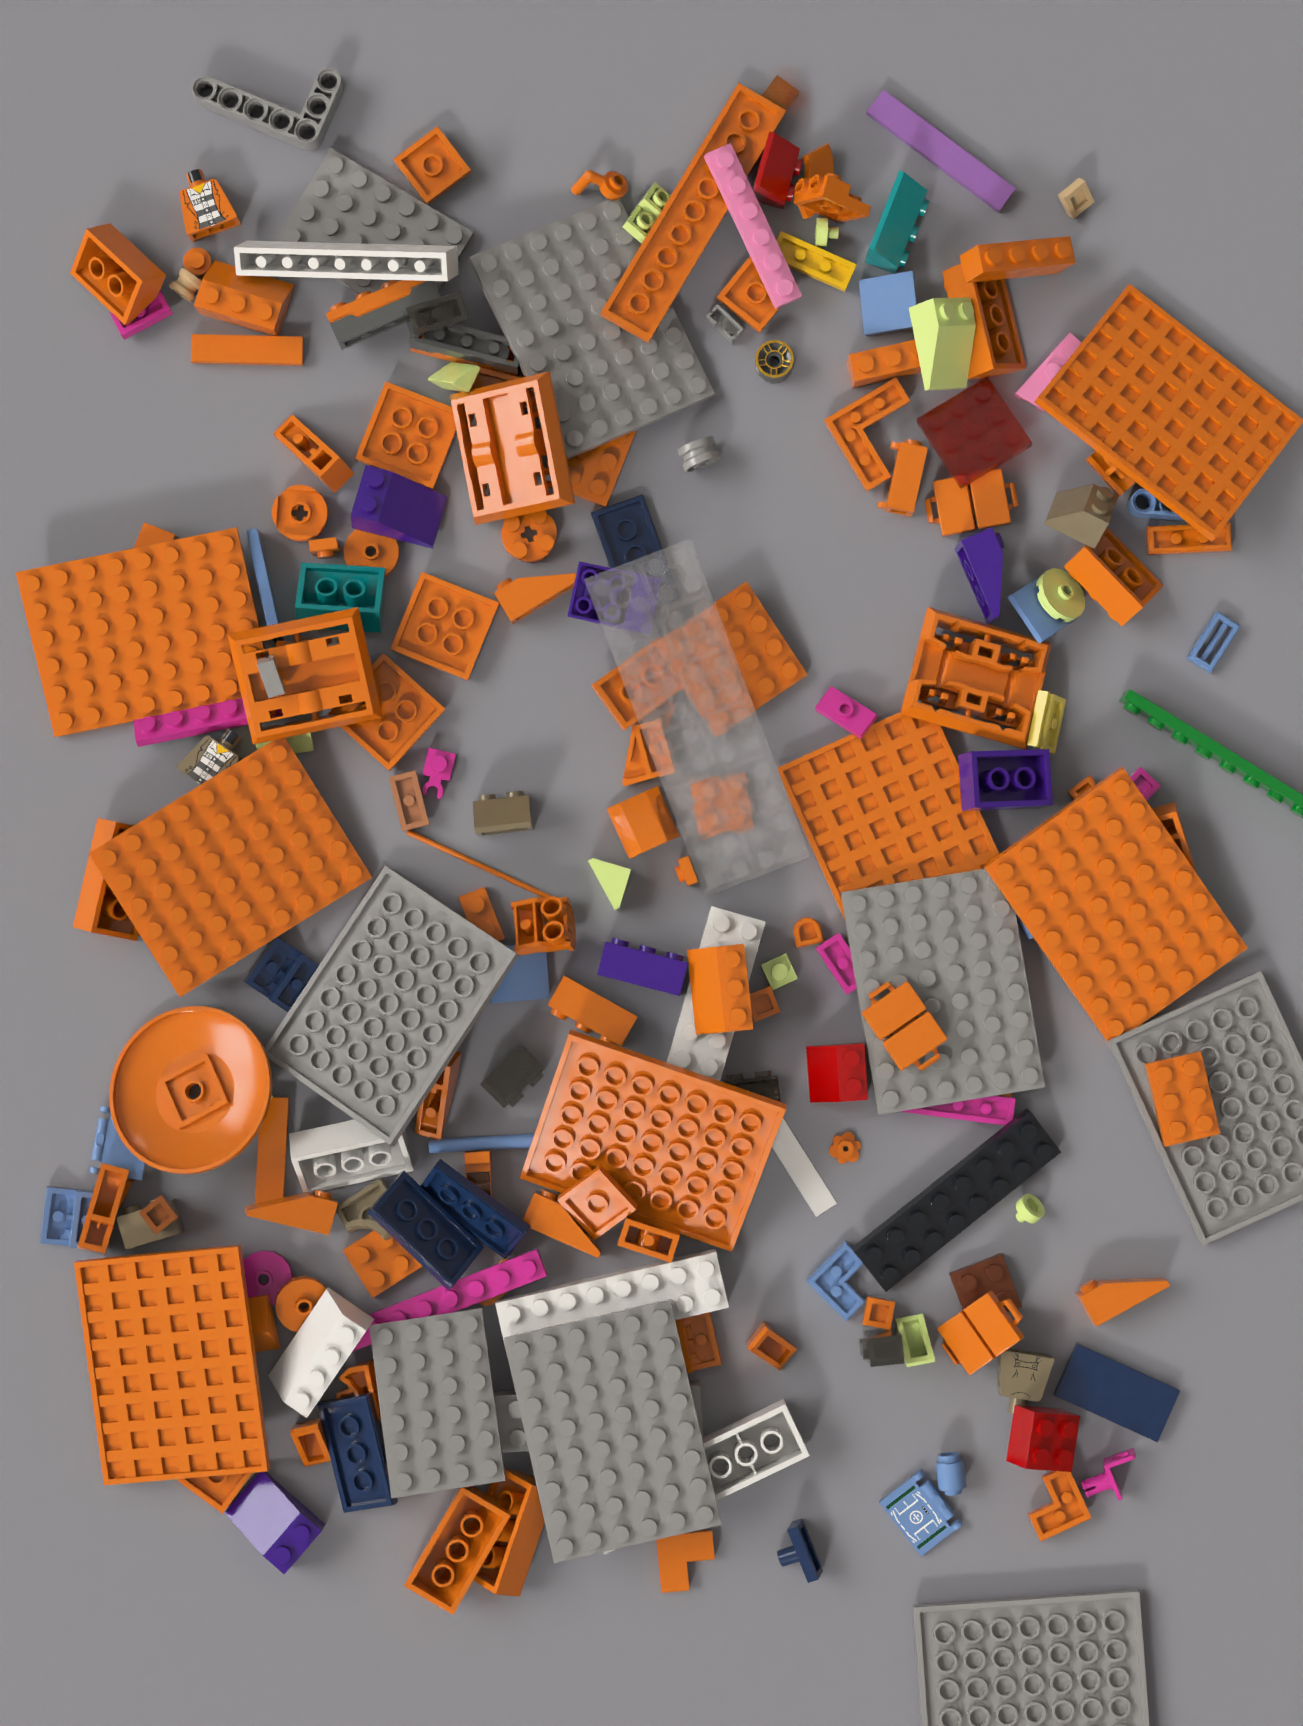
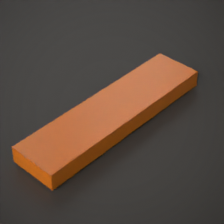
[191,334,304,366]
[255,1097,290,1204]

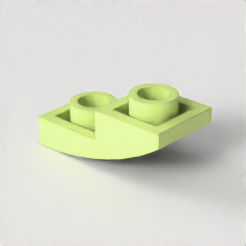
[622,182,671,244]

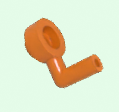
[571,170,628,201]

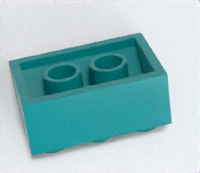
[864,170,929,274]
[295,562,385,633]

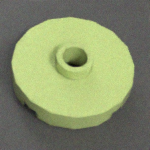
[1036,568,1086,622]

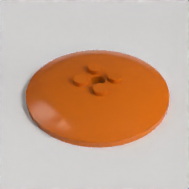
[109,1006,272,1174]

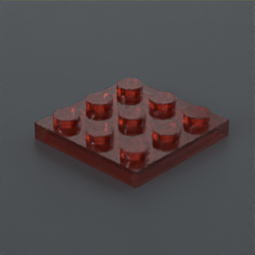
[916,376,1032,489]

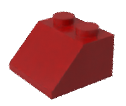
[753,131,803,209]
[806,1043,868,1103]

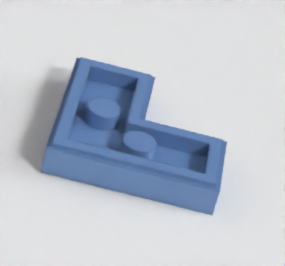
[806,1241,866,1321]

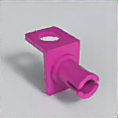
[1081,1448,1136,1501]

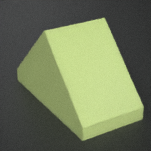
[588,858,631,910]
[895,1314,935,1367]

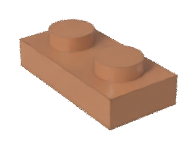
[388,770,430,832]

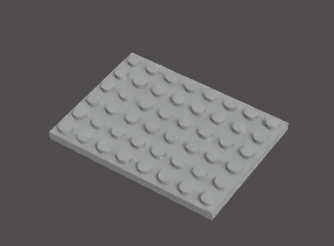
[468,199,715,460]
[264,866,520,1146]
[840,869,1045,1115]
[1108,971,1303,1246]
[504,1299,722,1563]
[913,1589,1150,1726]

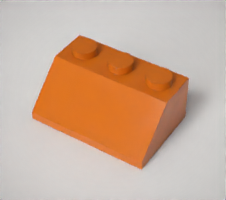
[70,223,166,325]
[194,260,295,336]
[1064,527,1164,626]
[687,944,753,1035]

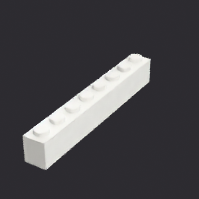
[234,241,459,281]

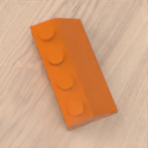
[942,263,1027,379]
[73,818,139,941]
[473,1467,545,1597]
[404,1486,511,1615]

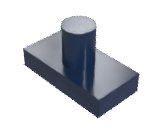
[777,1518,823,1583]

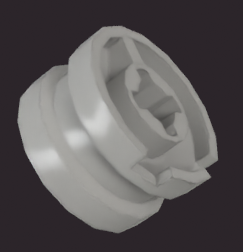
[677,436,721,473]

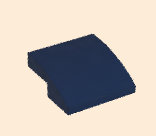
[244,937,319,1012]

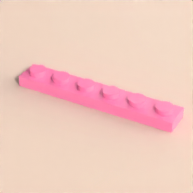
[704,143,802,309]

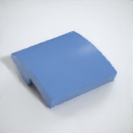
[1008,577,1078,644]
[490,945,550,1003]
[39,1186,93,1248]

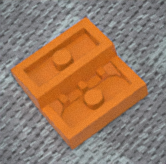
[675,1312,722,1374]

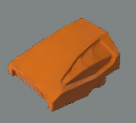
[607,786,680,859]
[511,896,576,955]

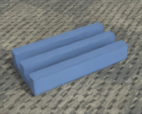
[1186,611,1241,674]

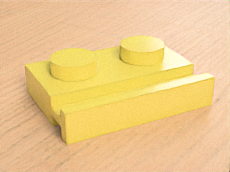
[1027,690,1066,754]

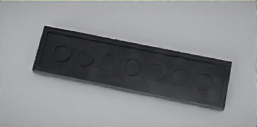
[851,1108,1061,1292]

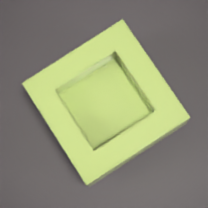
[761,953,798,990]

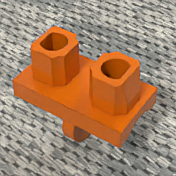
[1085,451,1136,497]

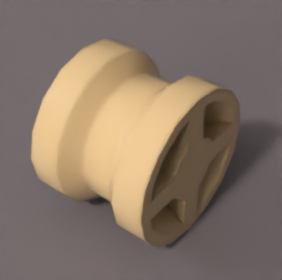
[169,268,201,303]

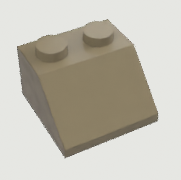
[1044,483,1118,549]
[473,791,534,836]

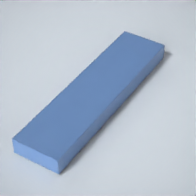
[246,528,284,642]

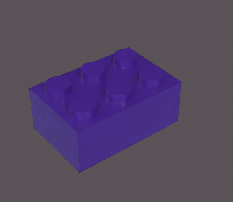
[958,749,1053,811]
[597,938,688,996]

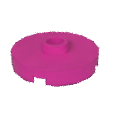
[243,1250,294,1305]

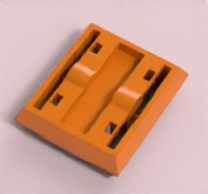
[450,371,576,525]
[227,607,383,744]
[900,607,1052,750]

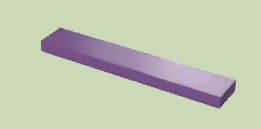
[866,89,1016,213]

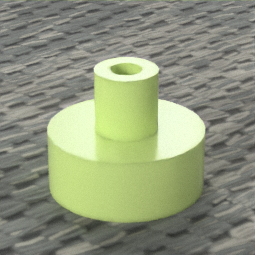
[815,218,839,247]
[1015,1194,1045,1224]

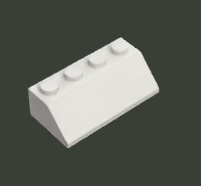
[289,1120,414,1193]
[268,1287,374,1418]

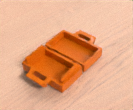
[924,468,1019,537]
[861,981,948,1071]
[937,1290,1024,1375]

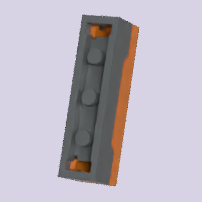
[325,280,444,350]
[409,314,521,377]

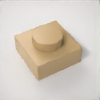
[1058,178,1095,219]

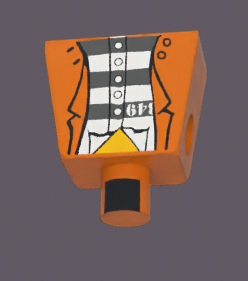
[179,169,241,242]

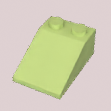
[909,298,976,391]

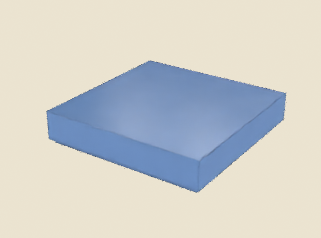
[859,270,918,337]

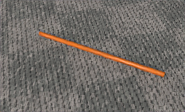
[406,830,552,898]

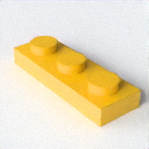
[776,231,857,292]

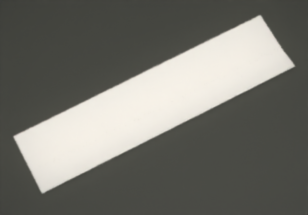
[772,1118,837,1217]

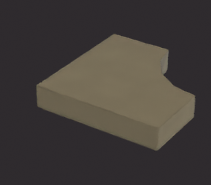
[336,1178,392,1241]

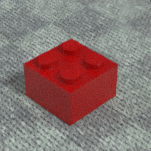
[1006,1405,1080,1472]

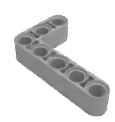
[192,68,344,151]

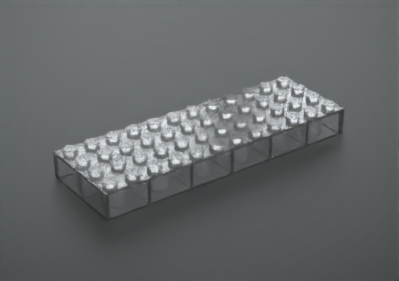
[583,538,811,897]

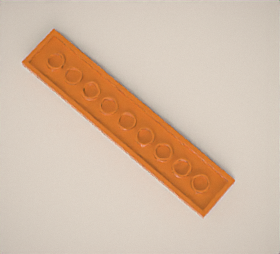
[600,83,786,344]

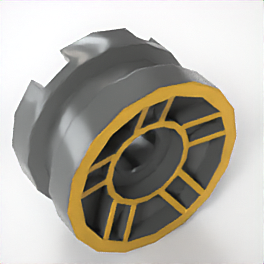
[755,340,794,384]

